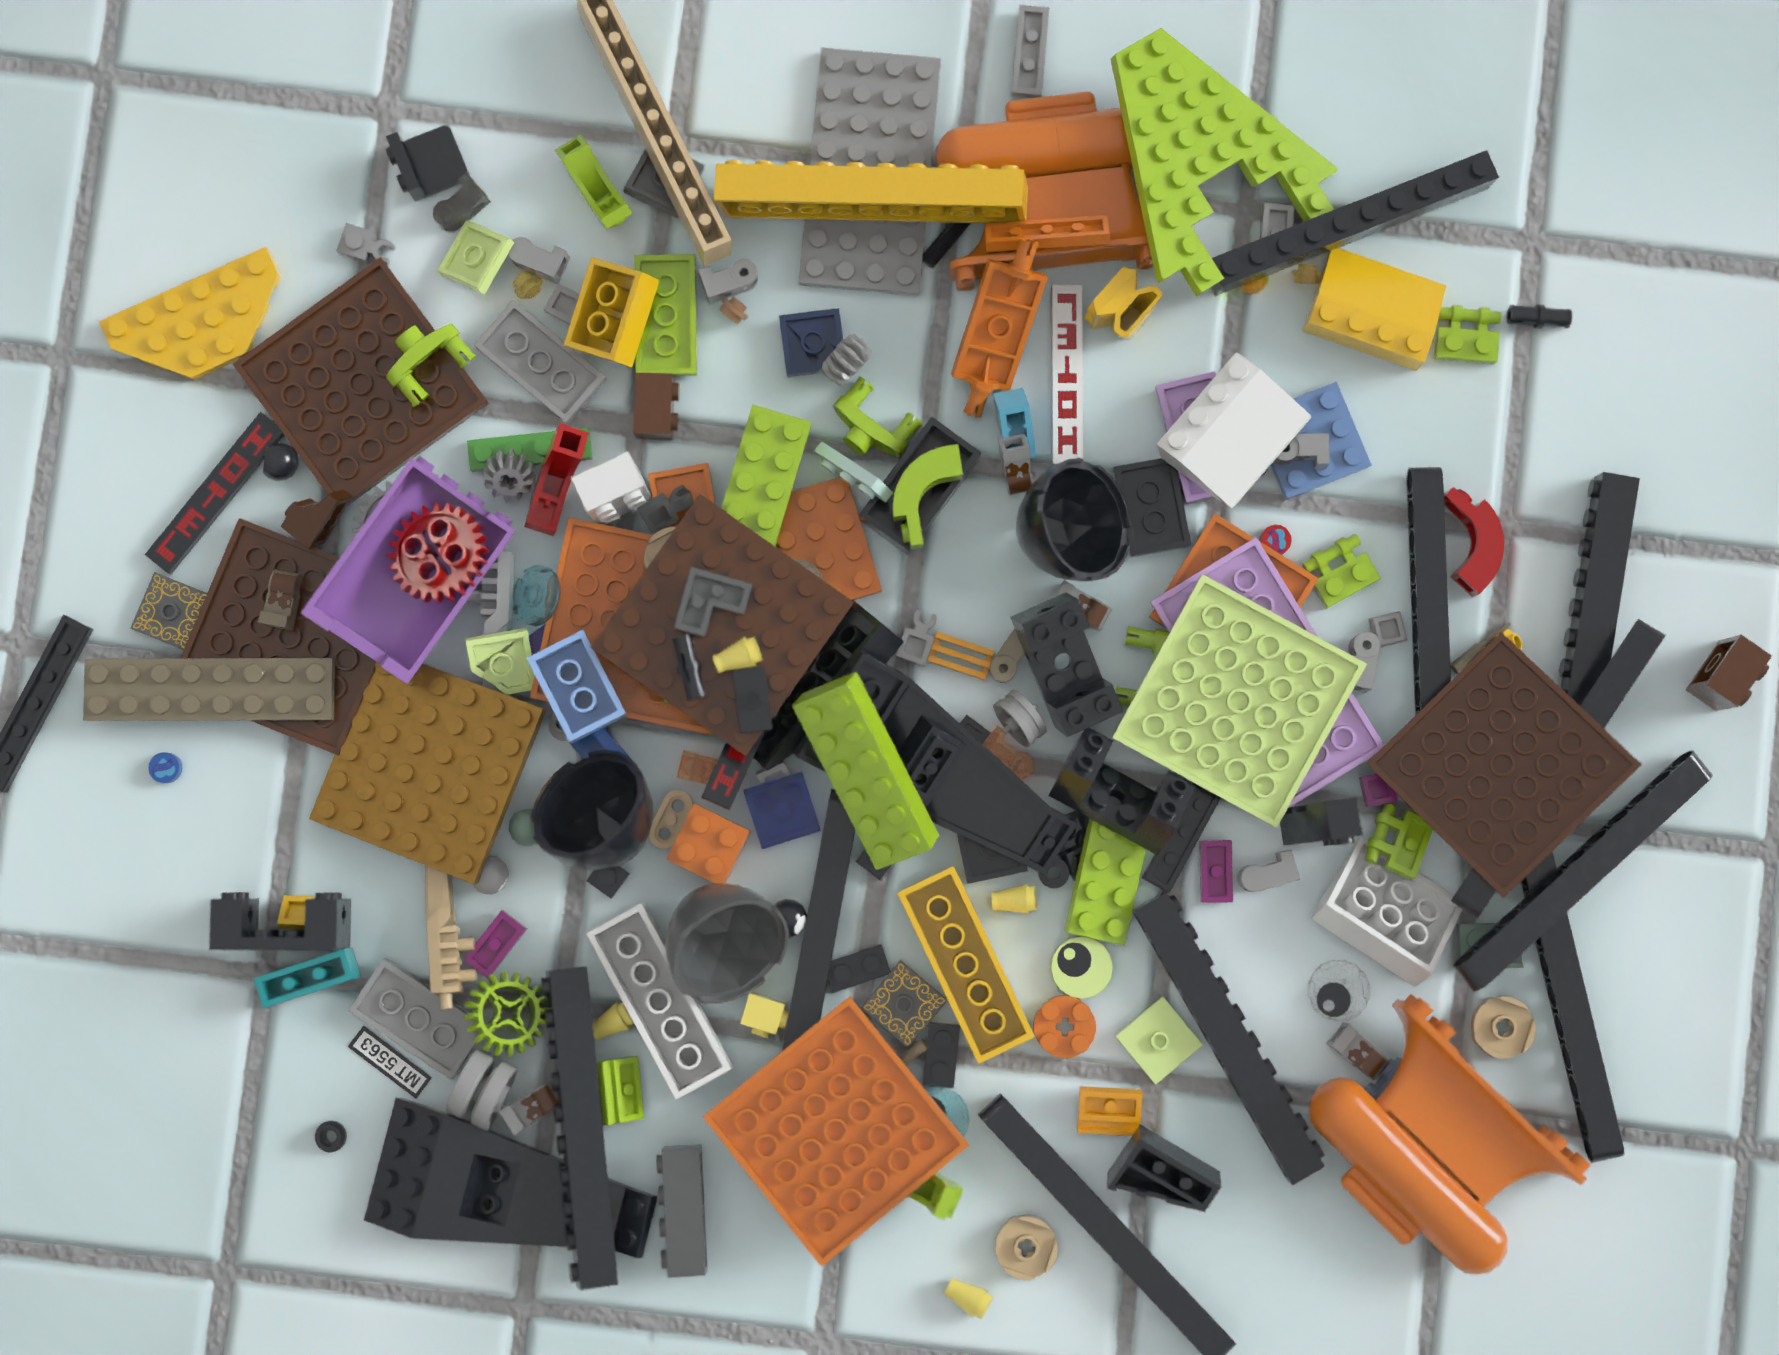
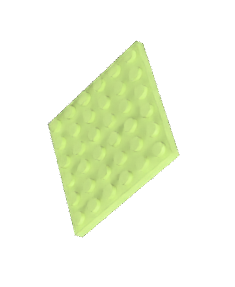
[1111,574,1367,828]

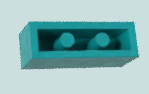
[254,948,361,1008]

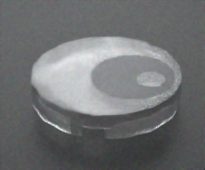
[1308,960,1370,1021]

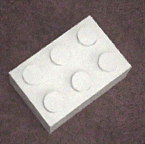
[571,452,652,526]

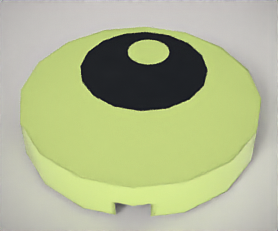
[1050,936,1113,999]

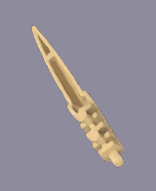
[425,865,477,1010]

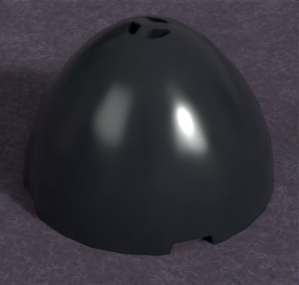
[1016,458,1131,582]
[531,750,653,870]

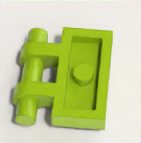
[1434,305,1501,364]
[1302,534,1381,609]
[1364,803,1433,881]

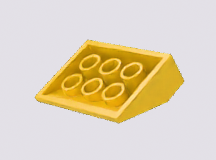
[1302,248,1446,371]

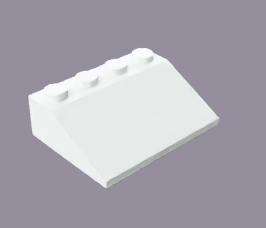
[1157,352,1311,510]
[1311,836,1463,987]

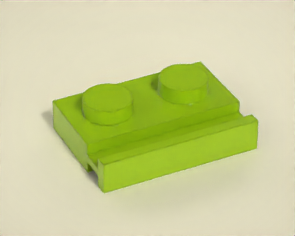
[596,1056,644,1125]

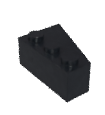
[1280,797,1363,846]
[1107,1124,1222,1212]

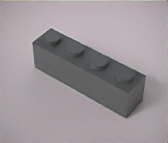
[656,1144,708,1278]

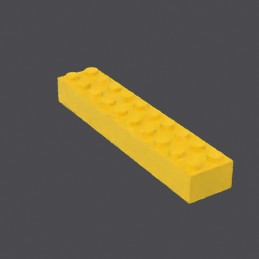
[714,160,1028,223]

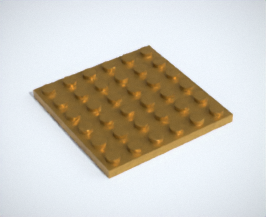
[309,662,547,885]

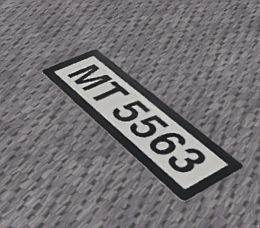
[348,1026,432,1098]

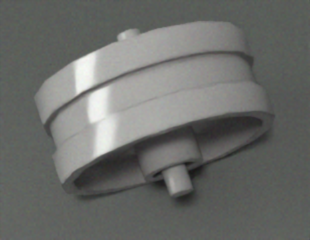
[993,689,1047,748]

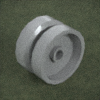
[446,1049,518,1131]

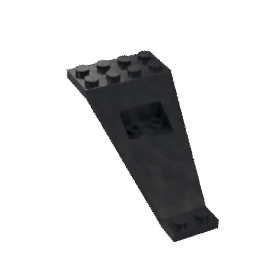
[793,649,1078,875]
[364,1098,658,1258]

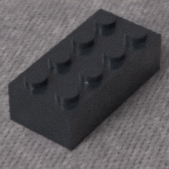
[859,417,981,556]

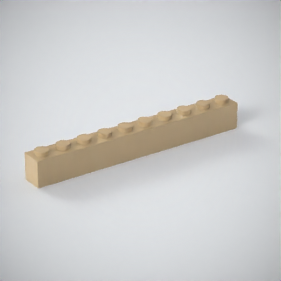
[576,0,732,266]

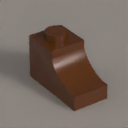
[281,489,353,549]

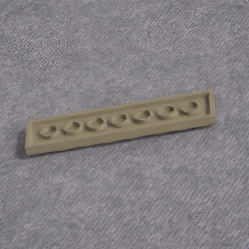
[83,658,335,721]

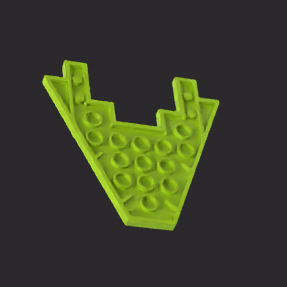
[1110,28,1338,296]

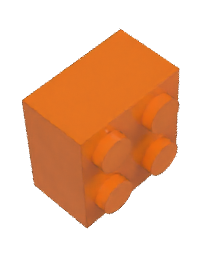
[666,803,752,884]

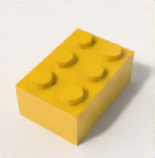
[564,257,660,368]

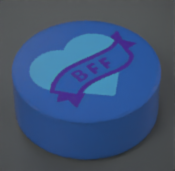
[148,752,182,783]

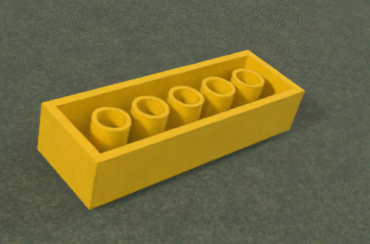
[897,866,1035,1064]

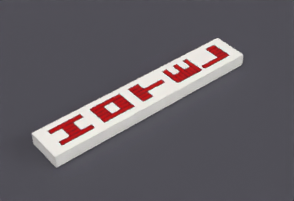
[1051,284,1083,466]

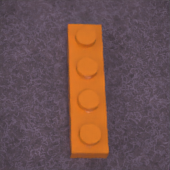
[985,215,1110,252]

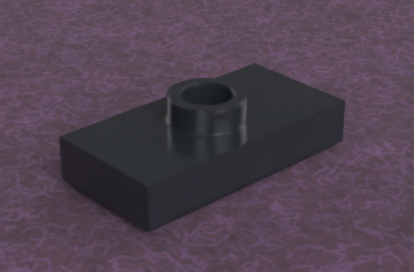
[732,666,772,734]

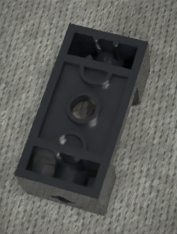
[1010,592,1123,737]
[1048,727,1195,856]
[209,892,351,950]

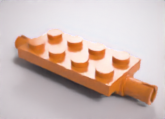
[951,237,1048,418]

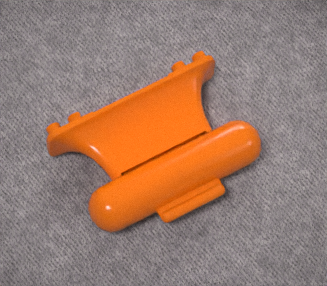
[935,92,1153,291]
[1309,994,1591,1275]

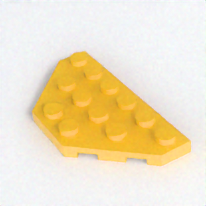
[99,247,281,380]

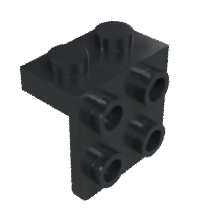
[385,125,470,202]

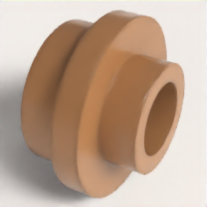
[719,297,748,324]

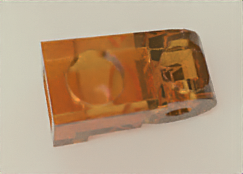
[983,725,1035,779]
[676,750,718,785]

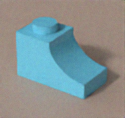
[993,388,1037,459]

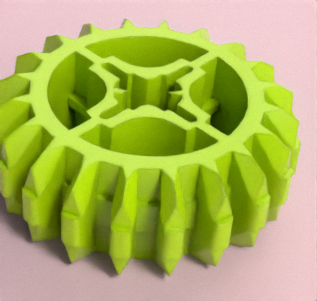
[464,971,549,1057]

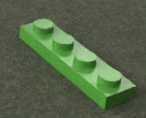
[467,428,593,472]

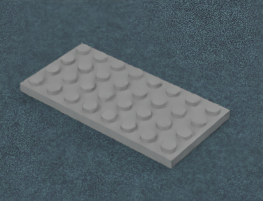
[799,47,941,296]

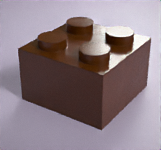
[1686,634,1772,711]

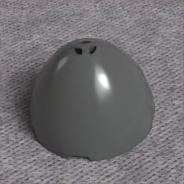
[665,883,789,1004]

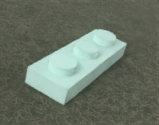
[814,441,893,502]

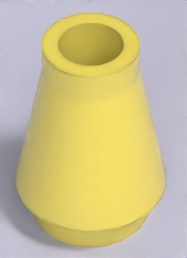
[713,637,762,673]
[991,883,1037,914]
[592,1001,634,1040]
[944,1278,993,1319]

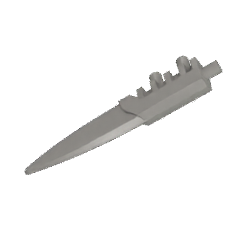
[466,547,514,694]

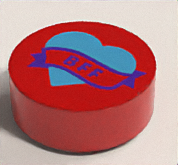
[1259,525,1292,555]

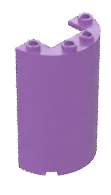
[301,456,516,684]

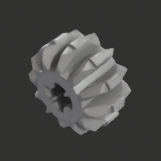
[822,334,872,386]
[482,448,536,502]

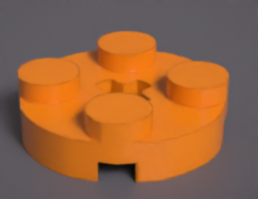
[1033,995,1096,1058]

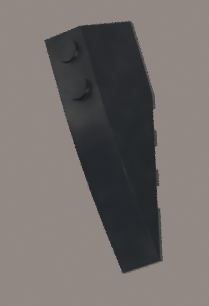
[753,600,904,771]

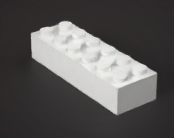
[586,903,733,1100]

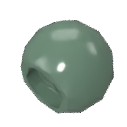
[509,809,537,846]

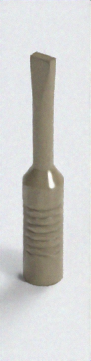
[1450,622,1511,674]
[899,1039,929,1066]

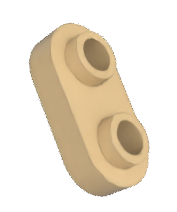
[649,790,694,849]

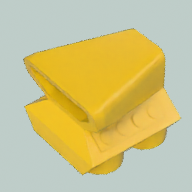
[1084,266,1162,339]

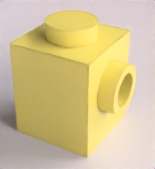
[740,992,789,1038]

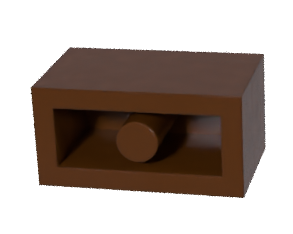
[633,373,680,440]

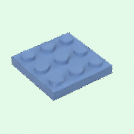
[1271,382,1372,501]

